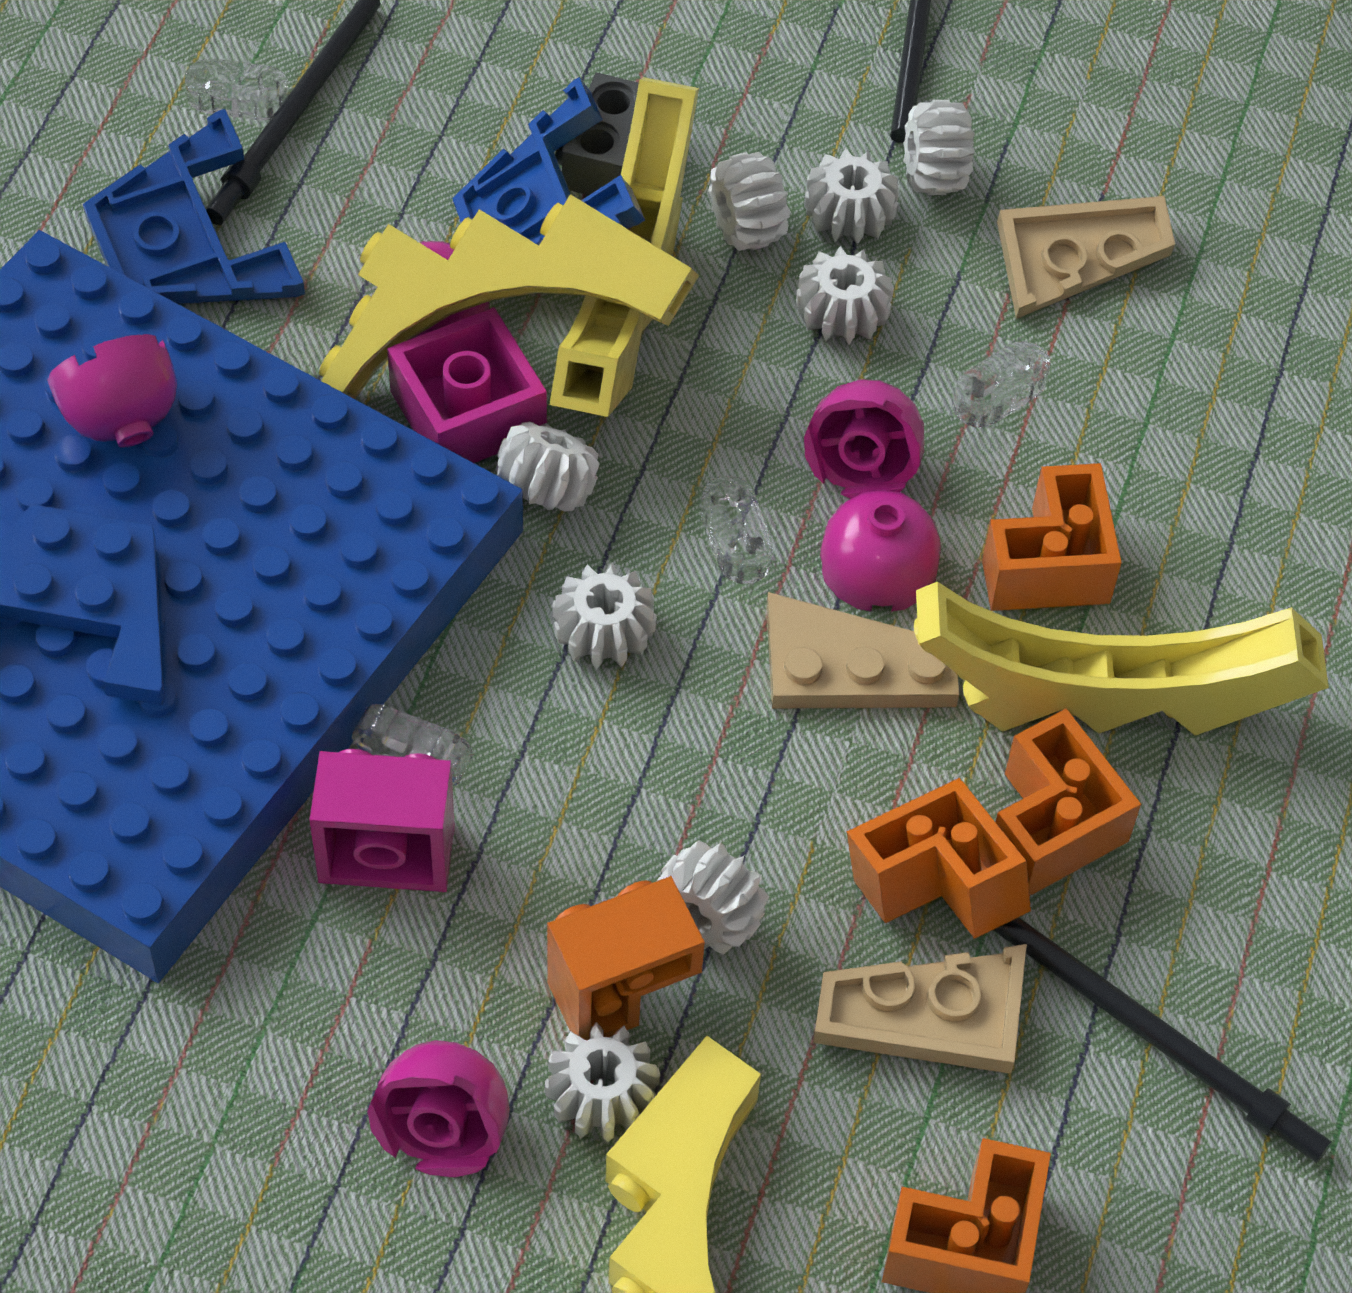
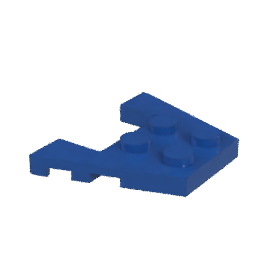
[452,77,645,245]
[83,109,305,304]
[0,504,165,705]

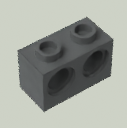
[555,72,639,195]

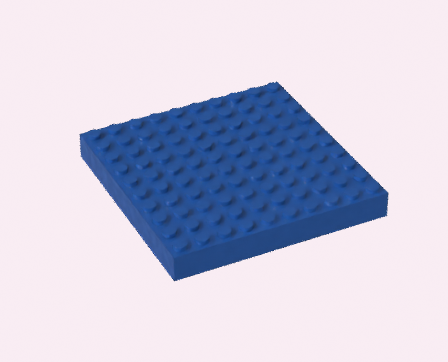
[0,230,523,984]

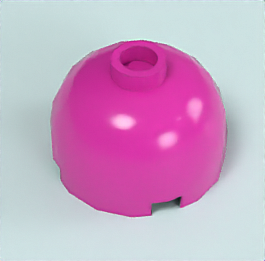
[47,334,177,447]
[804,379,925,499]
[820,489,941,612]
[367,1040,510,1178]

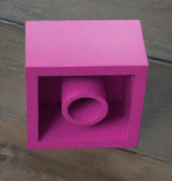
[387,307,547,463]
[309,749,455,892]

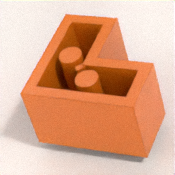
[982,463,1122,611]
[995,708,1141,896]
[846,778,1031,939]
[547,876,705,1041]
[882,1138,1051,1293]

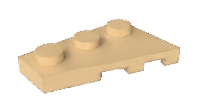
[997,196,1175,319]
[766,592,959,709]
[813,944,1027,1074]

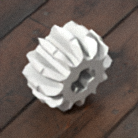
[903,100,975,195]
[804,148,899,245]
[708,152,791,251]
[796,245,894,345]
[496,422,600,512]
[552,562,657,670]
[657,840,769,955]
[545,1022,660,1143]

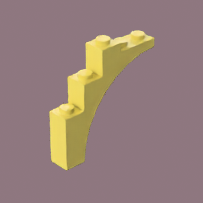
[549,77,699,417]
[319,194,699,399]
[914,582,1329,736]
[605,1036,761,1293]

